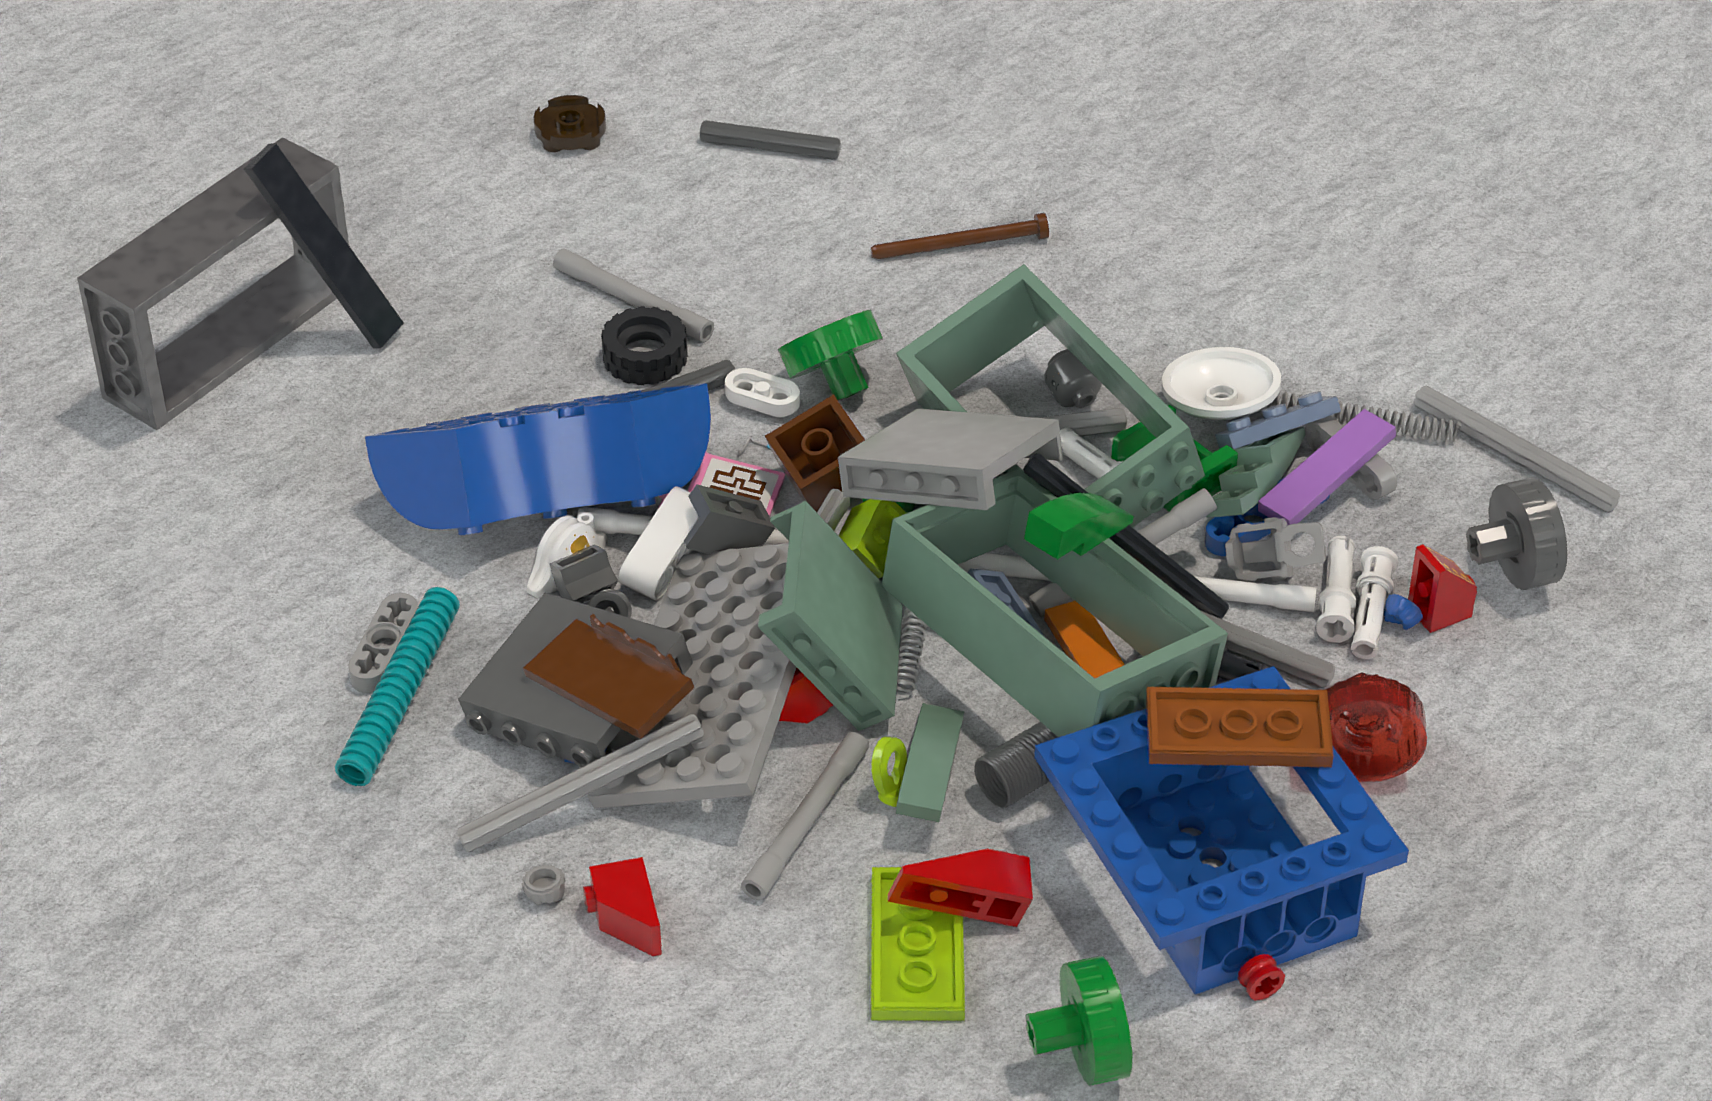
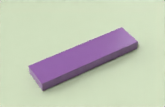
[1258,409,1396,525]

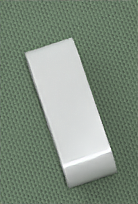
[619,486,699,600]

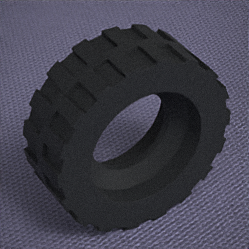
[601,306,688,385]

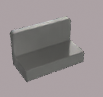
[684,484,775,554]

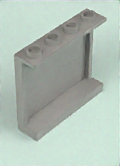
[838,409,1063,510]

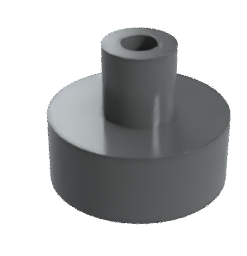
[588,589,632,618]

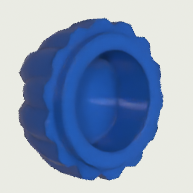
[1384,594,1423,630]

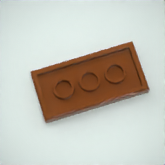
[1146,687,1334,767]

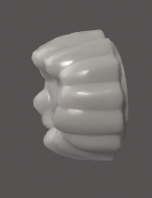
[521,865,565,905]

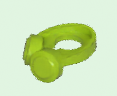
[871,736,907,807]

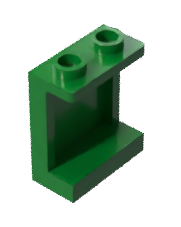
[1111,405,1238,512]

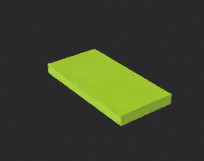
[871,867,965,1021]

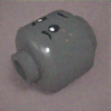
[1044,349,1102,408]

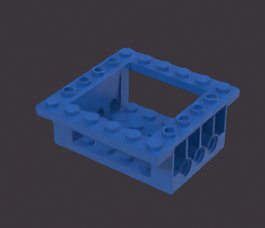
[1034,666,1409,995]

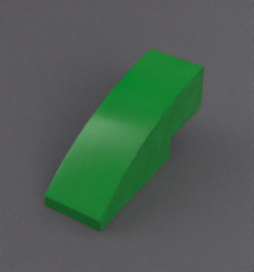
[1024,493,1134,560]

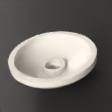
[1162,347,1281,420]

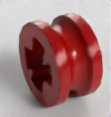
[1237,954,1285,1000]

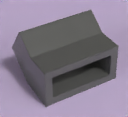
[549,544,618,603]

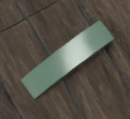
[1206,427,1306,518]
[895,703,965,822]

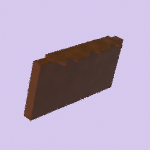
[523,614,695,739]

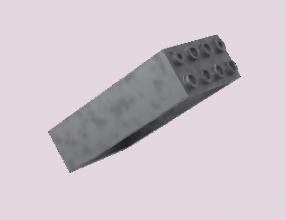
[77,137,349,430]

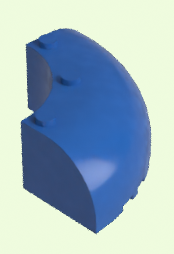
[365,383,711,535]

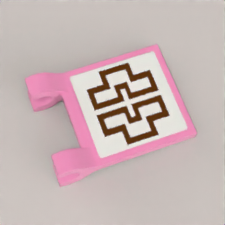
[658,452,785,516]

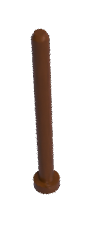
[870,213,1049,259]

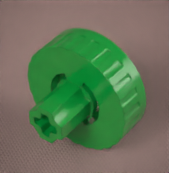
[777,309,883,401]
[1025,955,1133,1086]

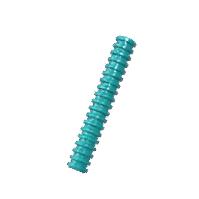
[334,587,460,786]

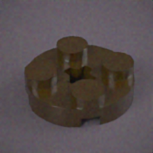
[533,95,606,152]

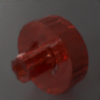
[1325,672,1427,782]

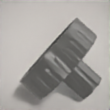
[1466,477,1568,590]

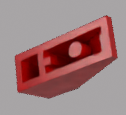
[887,848,1033,927]

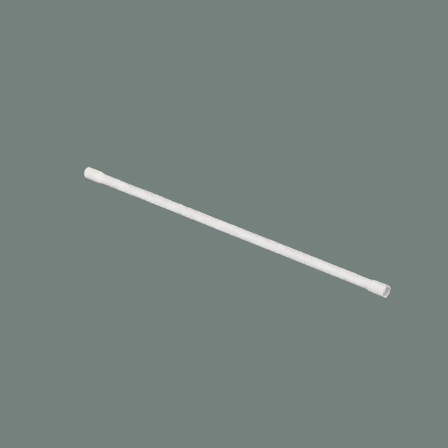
[577,506,1317,612]

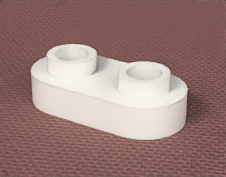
[725,368,800,417]

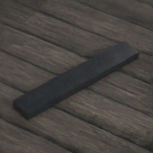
[244,143,404,349]

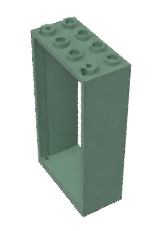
[896,264,1205,528]
[882,468,1228,737]

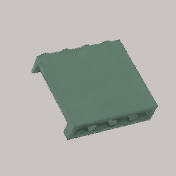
[758,501,903,731]

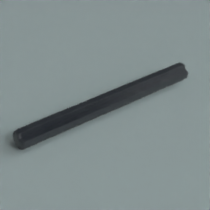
[1023,454,1230,619]

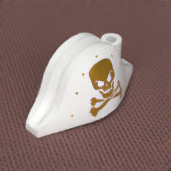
[526,512,607,598]

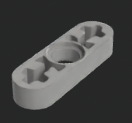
[1305,416,1397,500]
[348,593,418,693]

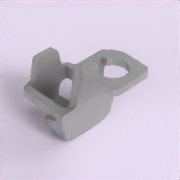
[1225,517,1326,581]

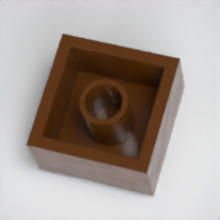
[765,395,865,512]

